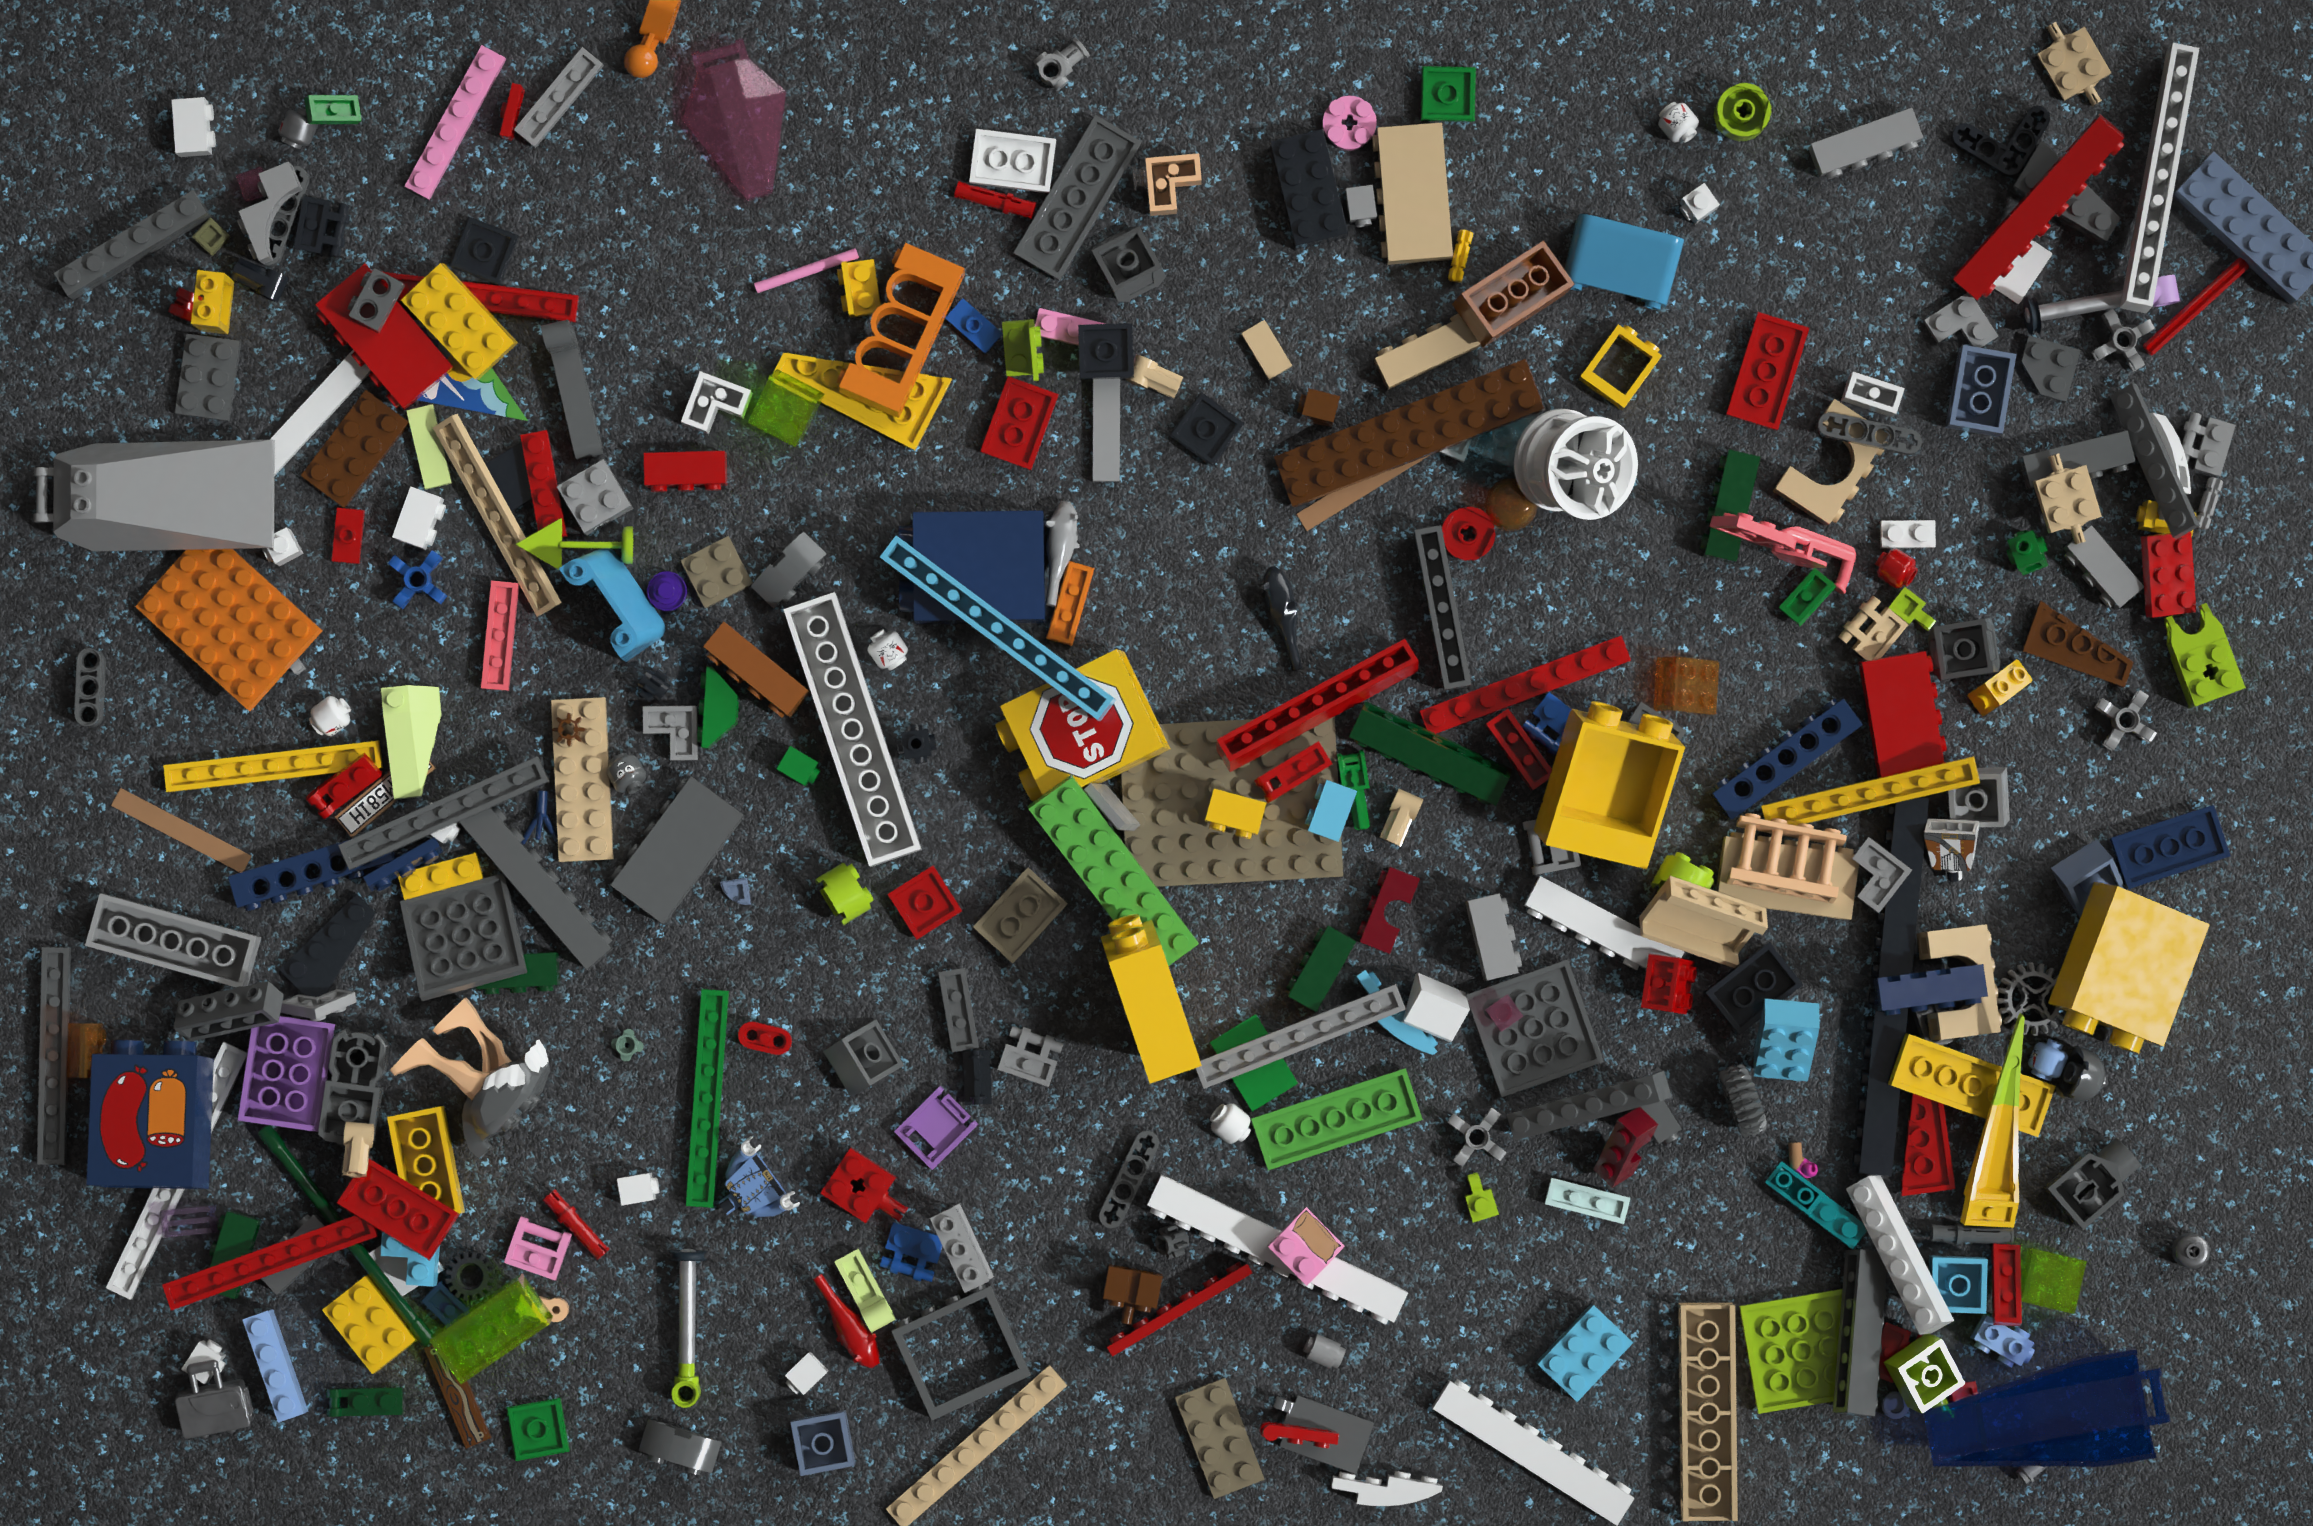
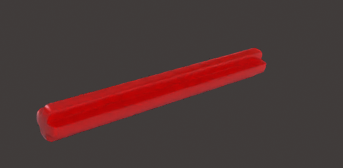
[2143,258,2249,355]

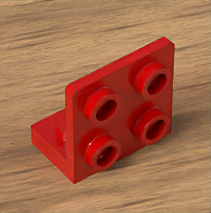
[1641,954,1697,1015]

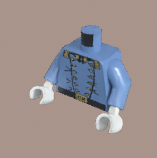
[718,1136,800,1217]

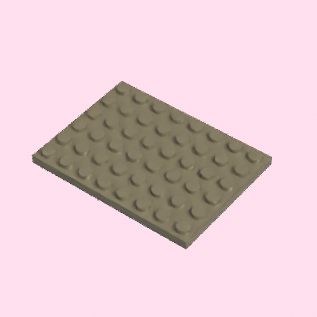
[1121,716,1343,887]

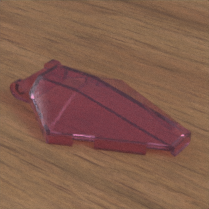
[683,38,787,201]

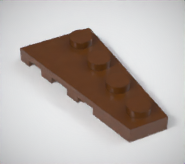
[2021,600,2134,688]

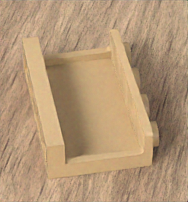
[1639,876,1768,968]

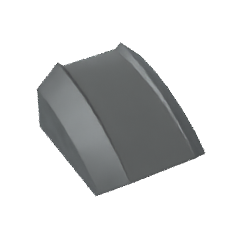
[1091,225,1166,302]
[1927,618,2000,681]

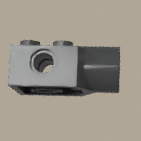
[2043,1138,2141,1230]

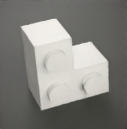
[681,371,753,434]

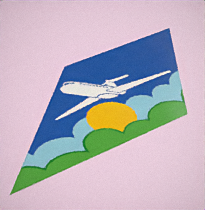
[414,320,528,421]

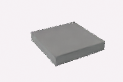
[1084,783,1141,831]

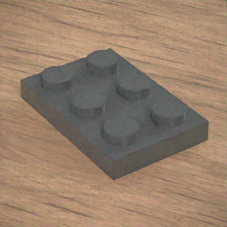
[175,334,241,422]

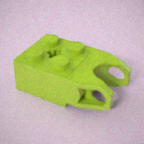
[2164,603,2246,708]

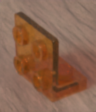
[1654,656,1719,715]
[67,1023,106,1078]

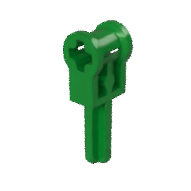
[1337,749,1370,830]

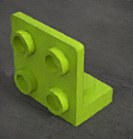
[1002,319,1044,381]

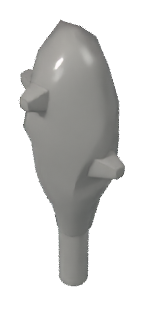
[1044,501,1080,606]

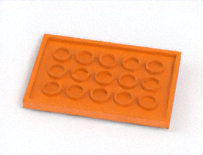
[135,549,323,711]

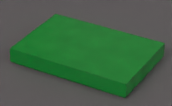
[1210,1014,1298,1112]

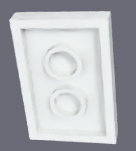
[969,129,1056,193]

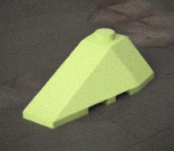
[381,685,442,800]

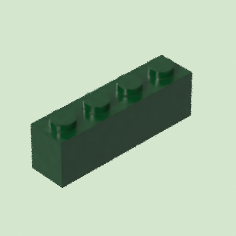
[1699,449,1760,564]

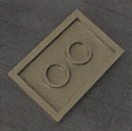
[973,868,1068,963]

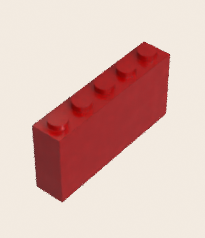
[315,264,454,410]
[1858,651,1947,778]

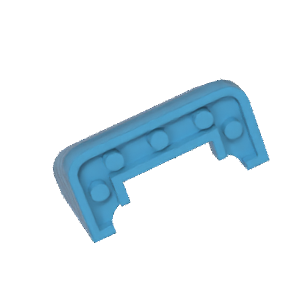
[1564,214,1684,310]
[559,548,665,662]

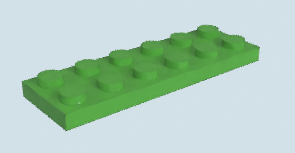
[1251,1068,1423,1170]

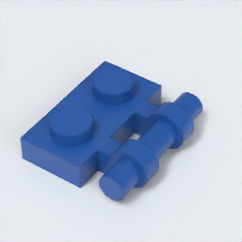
[1522,692,1571,756]
[880,1222,943,1282]

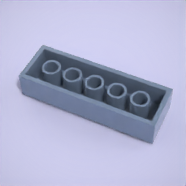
[2173,152,2313,304]

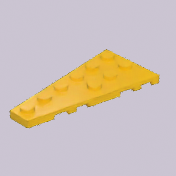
[771,353,952,451]

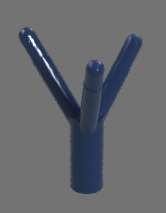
[522,791,558,845]

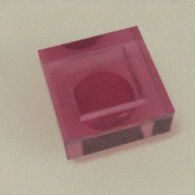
[236,166,264,202]
[1485,994,1523,1032]

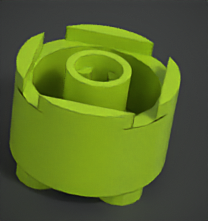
[1714,83,1771,141]
[1651,852,1714,892]
[815,863,874,925]

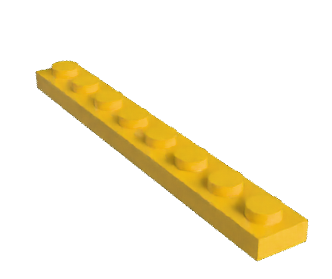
[163,741,383,792]
[1761,756,1980,826]

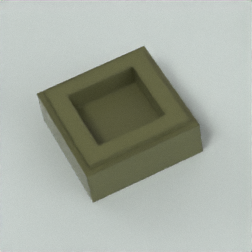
[192,217,231,256]

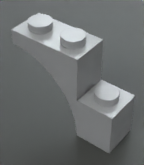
[238,162,303,264]

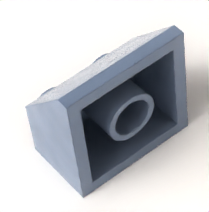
[2051,839,2126,918]

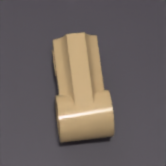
[1125,354,1183,399]
[1380,789,1423,847]
[342,1122,374,1178]

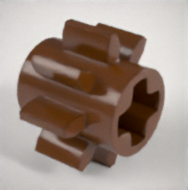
[552,713,587,747]

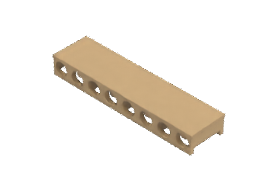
[1678,1302,1738,1521]

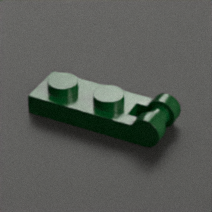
[326,1387,404,1417]

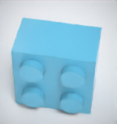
[1929,1255,1988,1314]

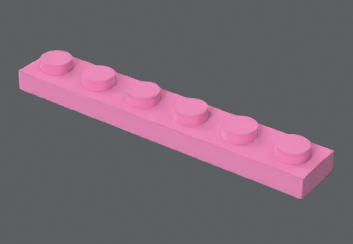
[405,45,506,200]

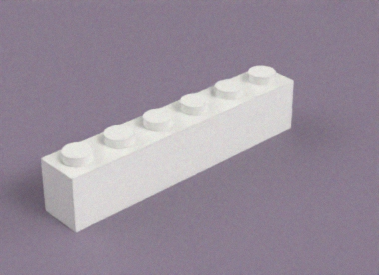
[1524,876,1684,970]
[1846,1175,1954,1335]

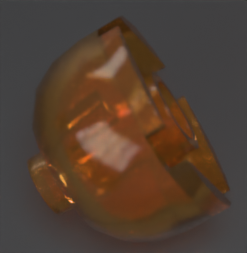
[1484,478,1538,532]

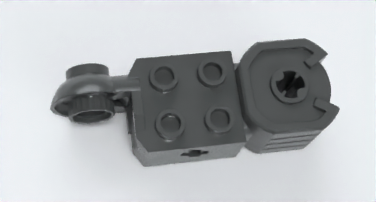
[318,1028,390,1187]

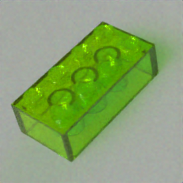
[429,1273,553,1384]

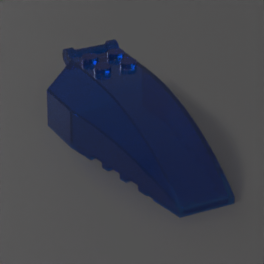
[1924,1346,2171,1467]

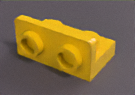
[837,259,881,318]

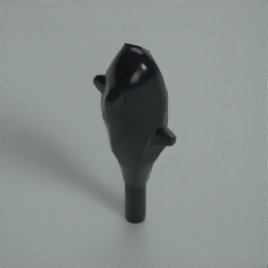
[1261,566,1302,671]

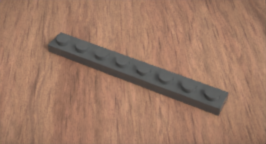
[338,756,549,870]
[37,947,71,1165]

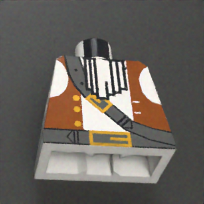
[1924,819,1980,882]

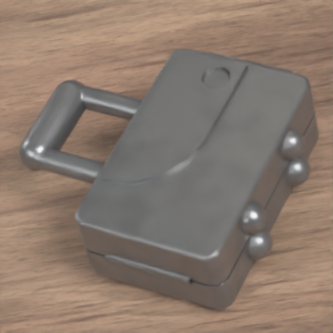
[175,1360,254,1439]

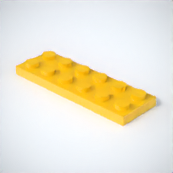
[1888,1033,2056,1137]

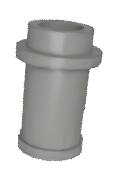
[2016,1451,2051,1484]

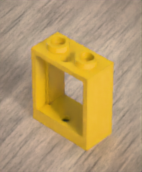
[191,270,235,334]
[1578,324,1662,410]

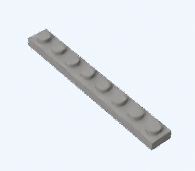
[1196,984,1406,1089]

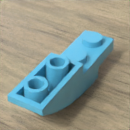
[1356,970,1438,1055]

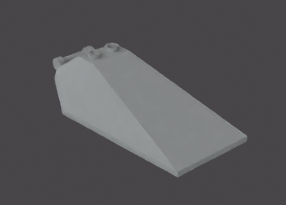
[33,440,275,552]

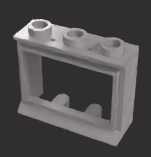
[930,1203,994,1293]

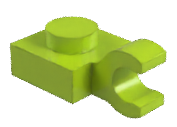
[1888,587,1936,631]
[1465,1172,1499,1223]

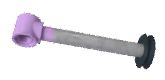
[2022,275,2180,335]

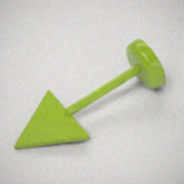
[516,518,633,570]

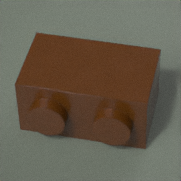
[1297,388,1340,428]

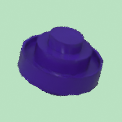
[647,571,687,611]

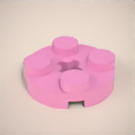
[1323,96,1376,151]

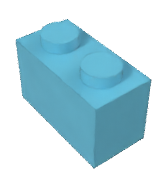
[1305,780,1357,842]

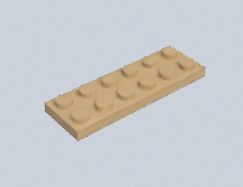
[551,697,614,862]

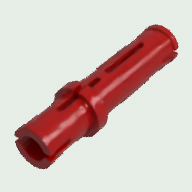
[954,181,1036,219]
[542,1189,609,1261]

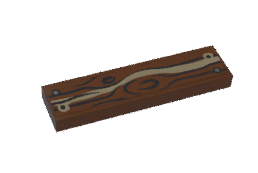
[424,1338,492,1449]

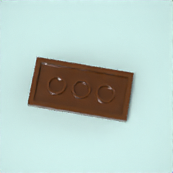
[301,390,409,508]

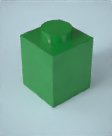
[777,746,821,787]

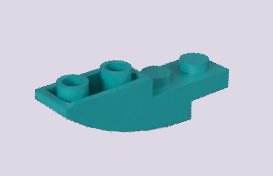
[1765,1161,1868,1250]

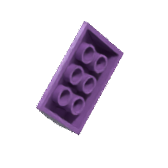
[238,1016,335,1132]

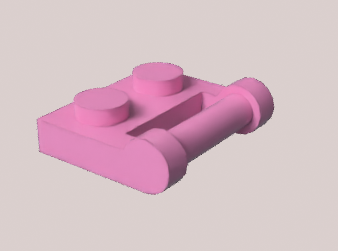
[504,1216,572,1280]

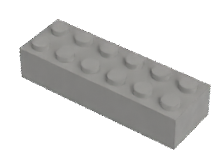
[85,893,261,987]

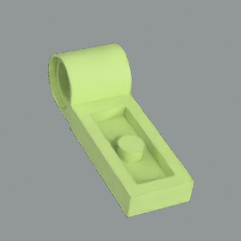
[834,1249,896,1332]

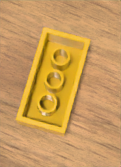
[401,263,518,380]
[387,1106,465,1214]

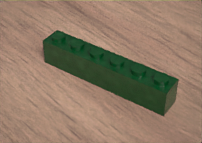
[1349,701,1512,806]

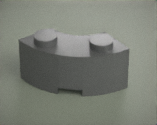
[751,532,827,608]
[639,1419,721,1475]

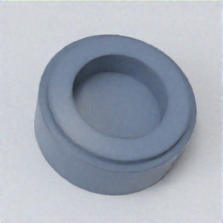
[1881,1391,1909,1419]

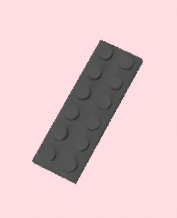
[1014,115,1142,281]

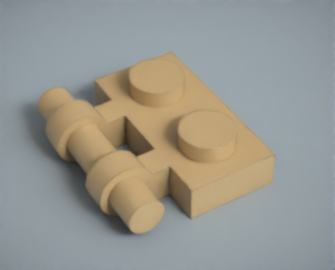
[1838,595,1908,660]

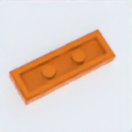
[1046,561,1094,646]

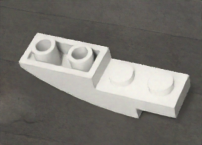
[2150,413,2191,521]
[1331,1471,1443,1506]

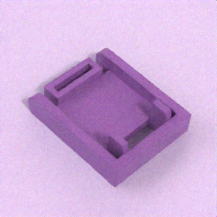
[894,1086,978,1170]

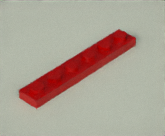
[1107,1261,1253,1357]

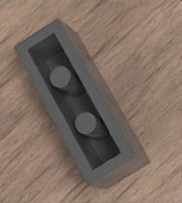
[261,1214,328,1295]

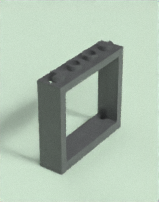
[891,1284,1031,1420]

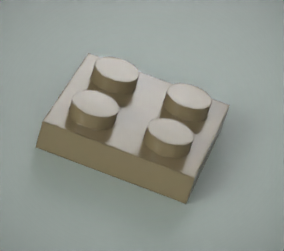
[680,536,753,609]

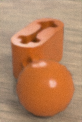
[624,0,681,78]

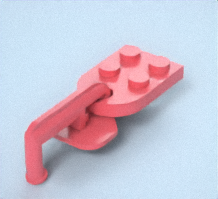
[1710,513,1856,594]

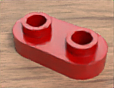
[738,1022,792,1055]

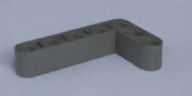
[541,319,603,460]

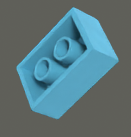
[1754,999,1820,1081]
[1535,1304,1633,1402]

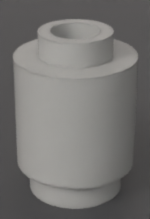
[1303,1333,1346,1369]

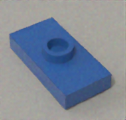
[945,298,1003,354]

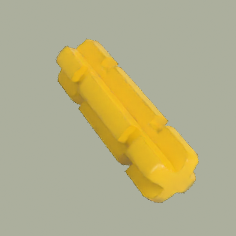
[1448,230,1473,283]

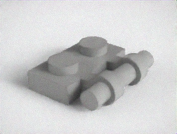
[2182,412,2236,477]
[997,1026,1064,1087]

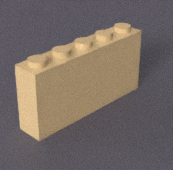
[1372,123,1453,265]
[1716,832,1859,920]

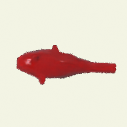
[813,1273,880,1368]

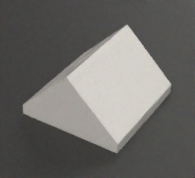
[1402,973,1470,1042]

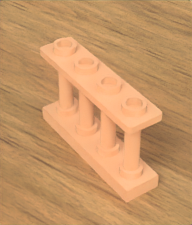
[1726,813,1847,904]

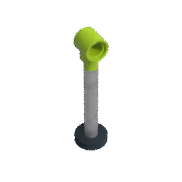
[668,1249,708,1408]

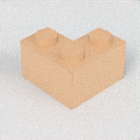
[1145,153,1202,216]

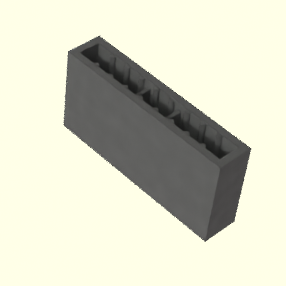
[611,776,745,924]

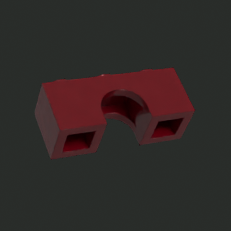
[1356,867,1420,954]
[1594,1107,1658,1188]

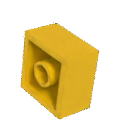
[1205,789,1266,839]

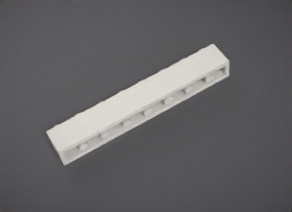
[1432,1379,1634,1526]

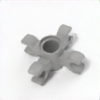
[2091,309,2155,372]
[2094,690,2157,751]
[1447,1108,1507,1167]

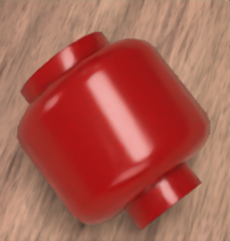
[1876,548,1918,588]

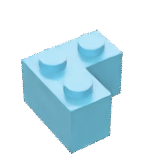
[381,1232,440,1287]

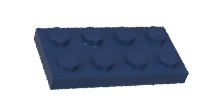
[2110,805,2231,890]

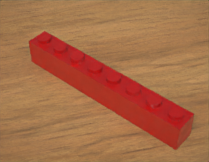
[1953,114,2124,300]
[1216,639,1419,772]

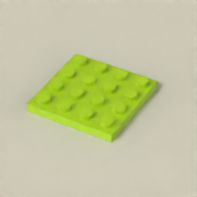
[1739,1289,1842,1414]

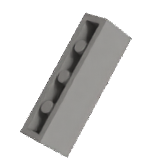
[1808,108,1923,179]

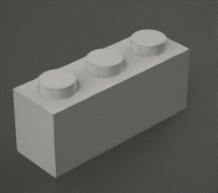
[2063,525,2144,610]

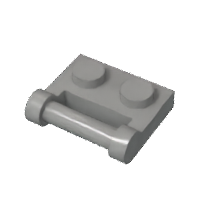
[1523,819,1581,875]

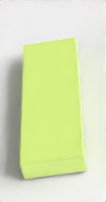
[407,404,452,490]

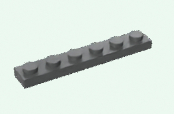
[2110,383,2200,539]

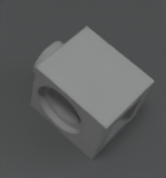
[1345,185,1377,227]

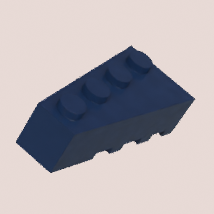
[1873,964,1988,1016]

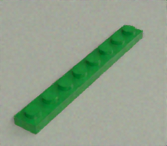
[686,989,729,1208]

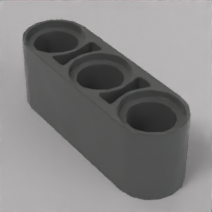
[74,648,106,728]

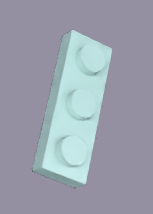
[1544,1178,1630,1224]

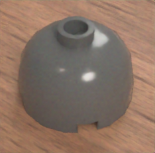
[2055,1046,2106,1102]

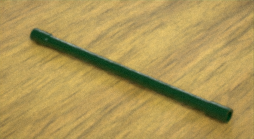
[258,1125,436,1347]

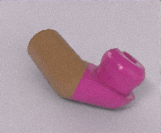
[1788,1142,1818,1178]

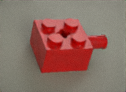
[820,1147,908,1223]

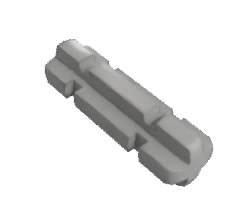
[2196,477,2223,530]

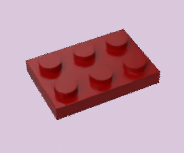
[980,376,1059,471]
[2141,531,2196,618]

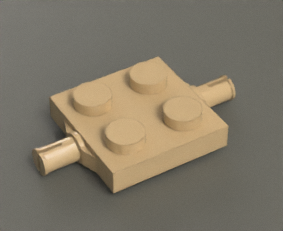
[2037,22,2111,106]
[2033,453,2102,545]

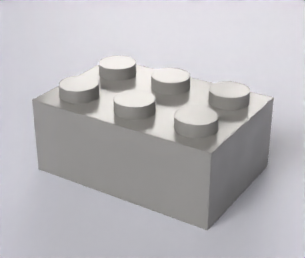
[1465,893,1522,981]

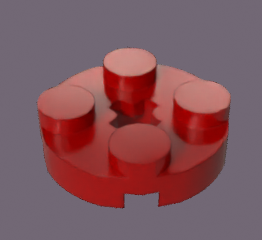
[1442,507,1495,561]

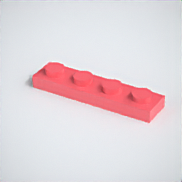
[481,581,519,691]

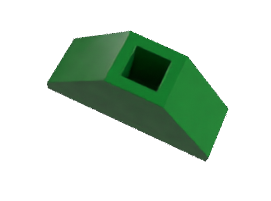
[697,666,739,749]

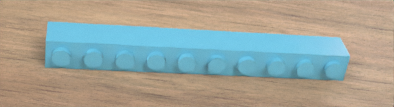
[880,536,1116,722]

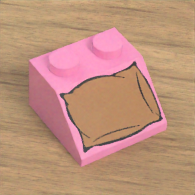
[1267,1207,1344,1286]

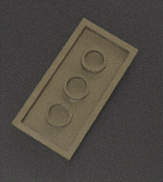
[1175,1377,1265,1499]

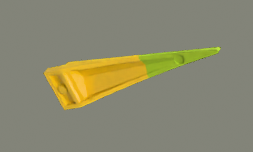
[1960,1013,2025,1228]

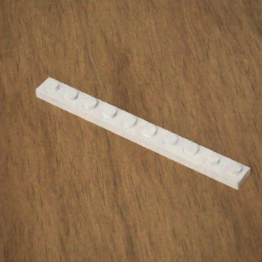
[106,1042,248,1299]

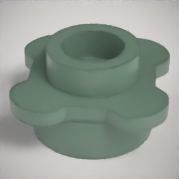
[611,1029,644,1061]

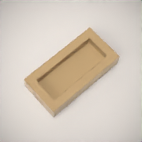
[1241,320,1292,380]

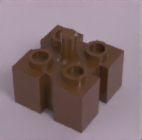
[1103,1264,1163,1325]

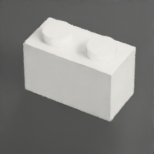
[172,97,216,157]
[1841,372,1905,417]
[392,486,446,550]

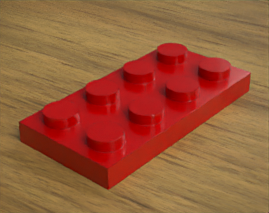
[1726,312,1809,431]
[337,1159,459,1261]

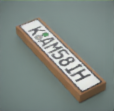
[335,760,436,838]

